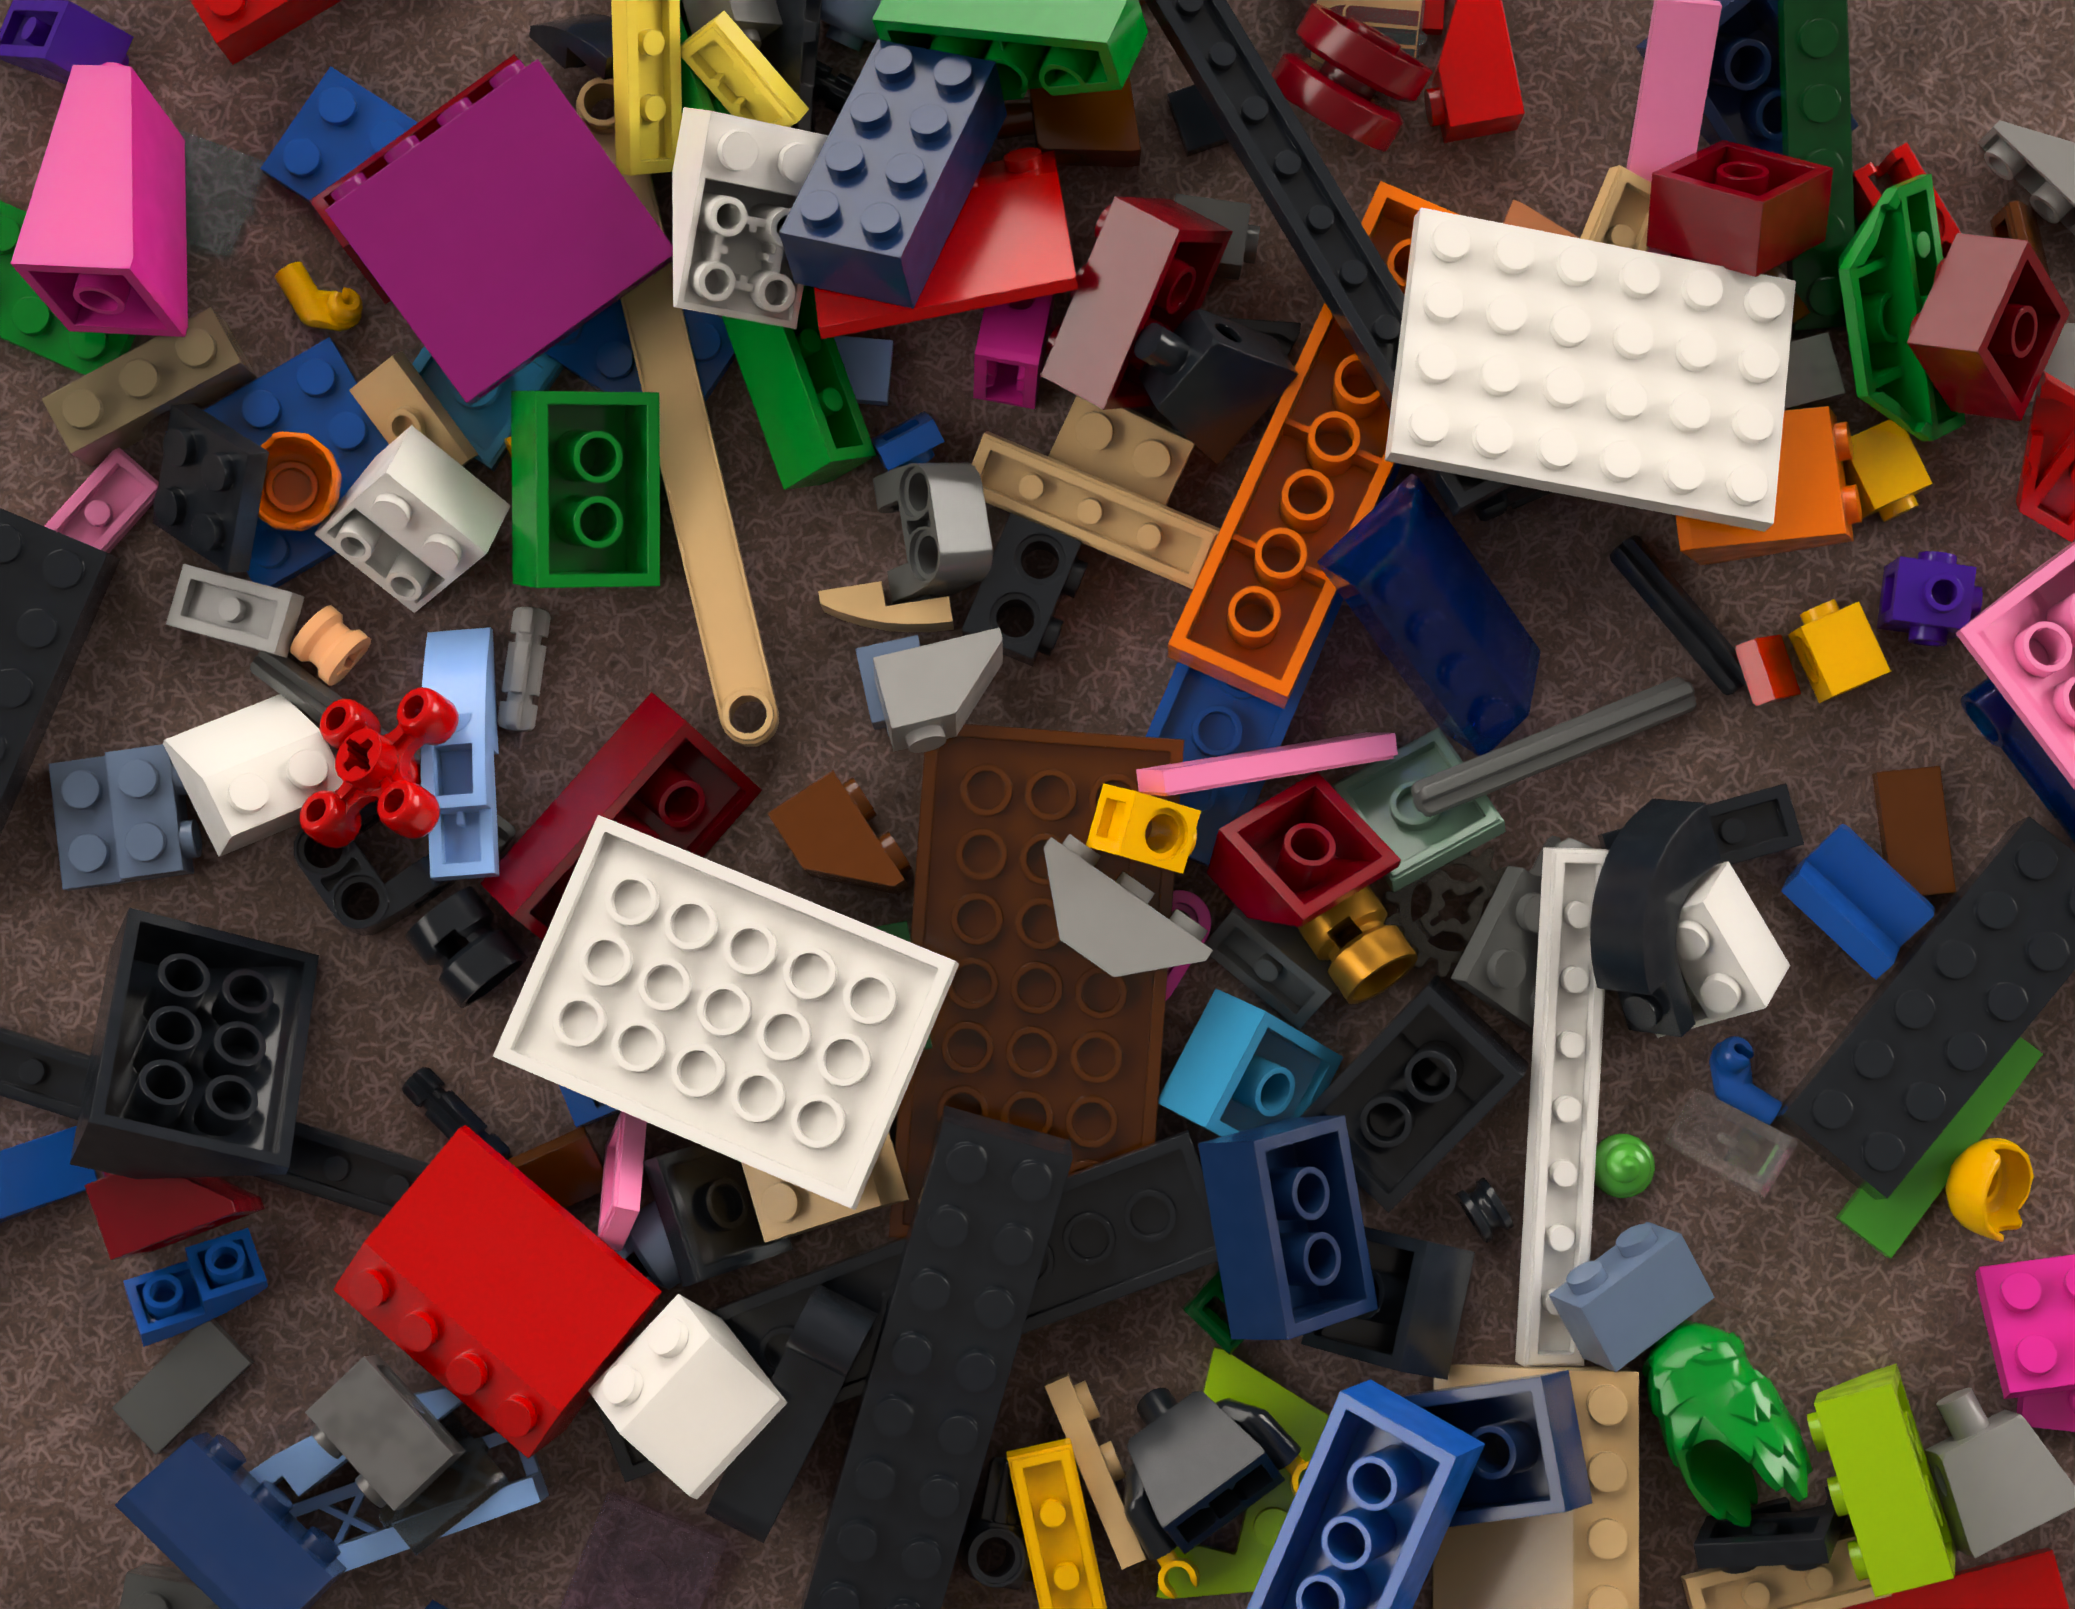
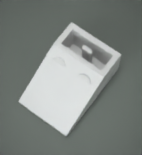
[672,107,829,329]

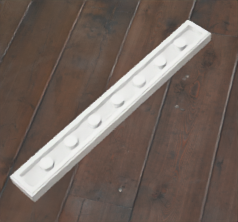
[1515,847,1609,1367]

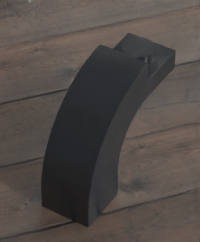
[1590,799,1721,1037]

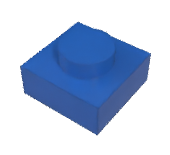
[871,411,945,471]

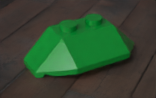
[1838,174,1966,441]

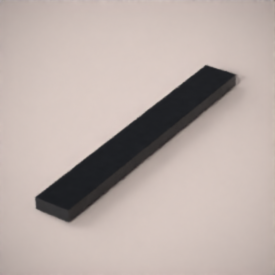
[0,1027,430,1218]

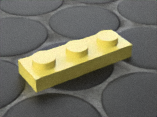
[611,0,682,176]

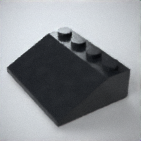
[70,908,319,1179]

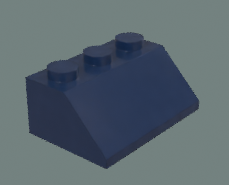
[115,1432,347,1609]

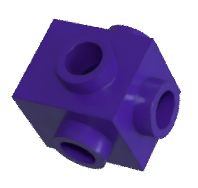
[1877,551,1983,647]

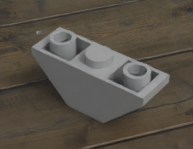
[1044,834,1213,977]

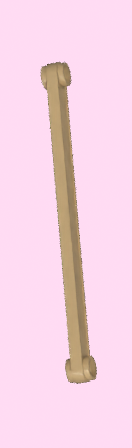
[576,77,779,747]

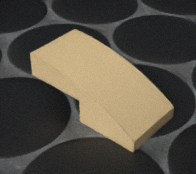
[818,581,954,632]

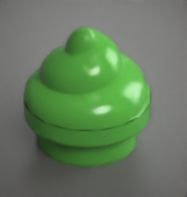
[1594,1133,1655,1198]

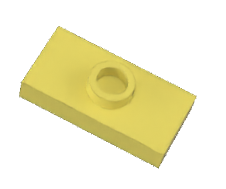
[681,11,809,127]

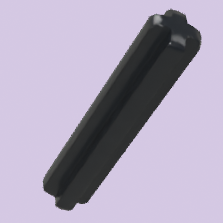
[1610,535,1746,695]

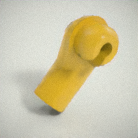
[275,262,363,331]

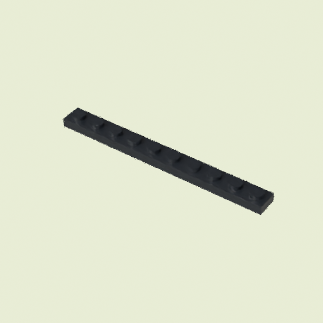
[1144,0,1511,516]

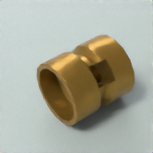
[1298,885,1418,1004]

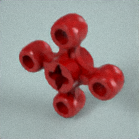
[299,687,459,848]

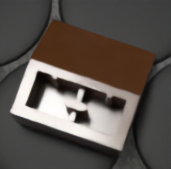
[767,770,912,895]

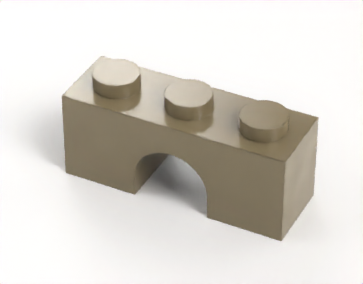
[42,307,257,467]

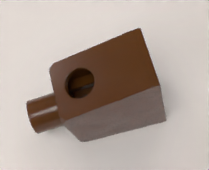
[997,75,1141,167]

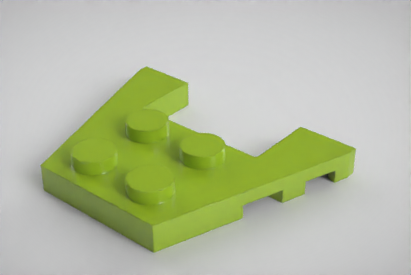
[1156,1346,1330,1599]

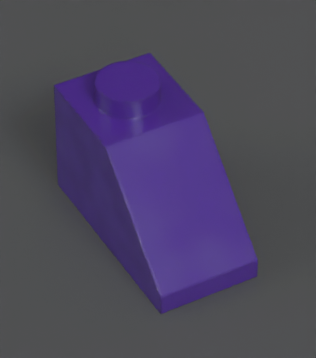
[0,0,133,85]

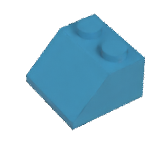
[1158,988,1344,1137]

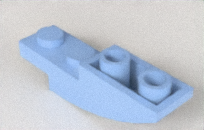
[420,627,500,881]

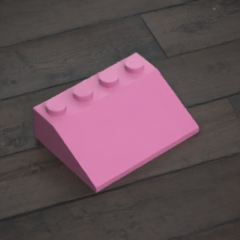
[1955,541,2075,790]

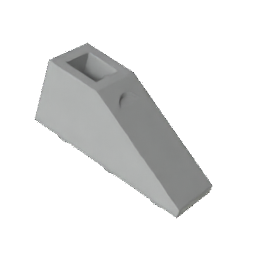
[1978,120,2075,235]

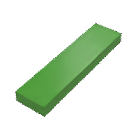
[1836,1037,2043,1258]

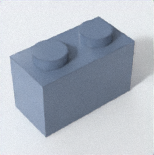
[1549,1222,1715,1372]

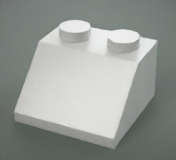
[163,694,344,857]
[588,1294,788,1500]

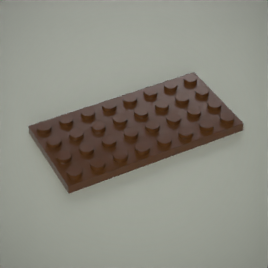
[889,724,1184,1238]

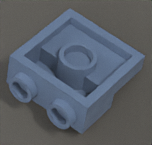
[48,744,202,891]

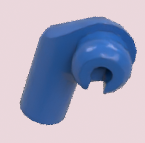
[1709,1036,1783,1129]

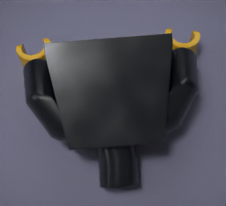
[1124,1388,1310,1599]

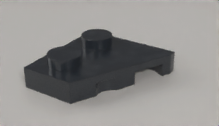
[1693,1486,1847,1574]

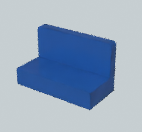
[1781,824,1935,980]

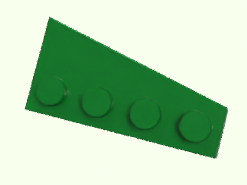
[872,0,1148,100]

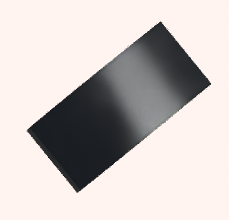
[529,13,614,80]

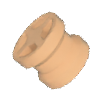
[290,605,371,686]

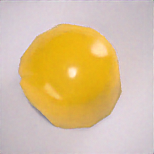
[1945,1138,2034,1242]

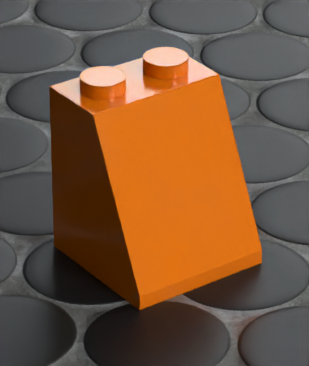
[1675,406,1862,565]

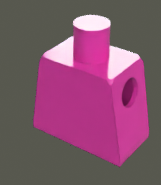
[973,294,1055,409]

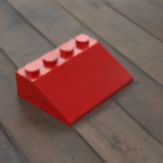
[814,147,1078,339]
[333,1125,663,1459]

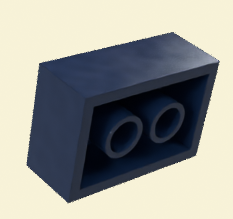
[1198,1115,1378,1340]
[1400,1370,1593,1527]

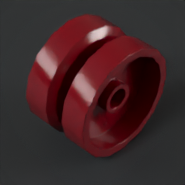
[1272,3,1433,152]

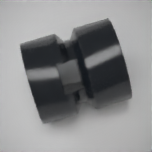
[405,886,528,1008]

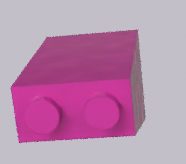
[11,62,188,337]

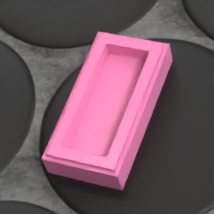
[598,1111,647,1251]

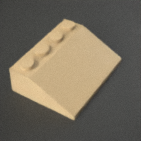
[1432,1364,1639,1609]

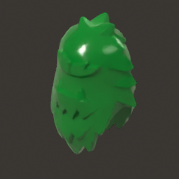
[1642,1320,1812,1528]

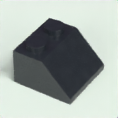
[1301,1226,1475,1380]

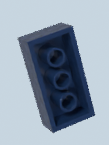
[779,40,1007,309]

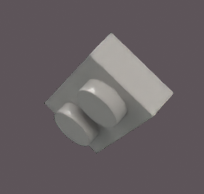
[166,564,305,658]

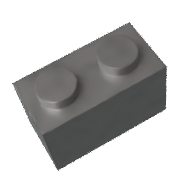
[305,1355,466,1511]

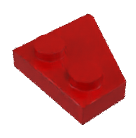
[2016,371,2075,542]

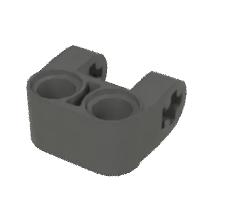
[873,462,993,605]

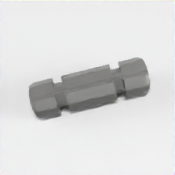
[497,606,551,732]

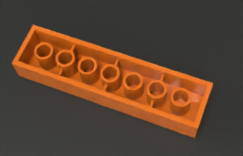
[1168,181,1459,709]

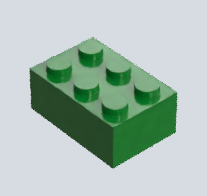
[511,391,660,588]

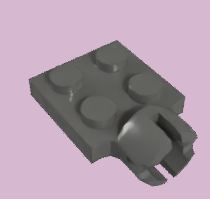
[1451,835,1595,1036]

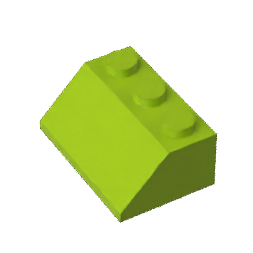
[1807,1363,1957,1598]

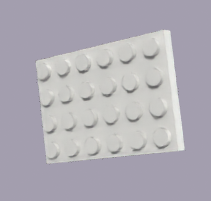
[1385,208,1796,532]
[493,815,959,1210]

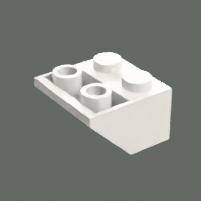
[315,425,511,613]
[1656,861,1790,1038]

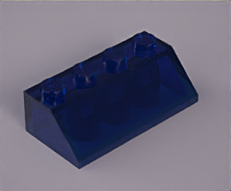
[1317,473,1541,756]

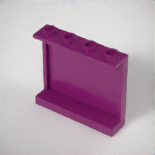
[325,59,673,406]

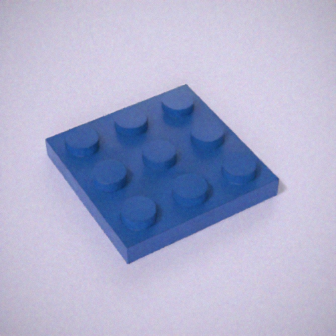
[166,337,389,588]

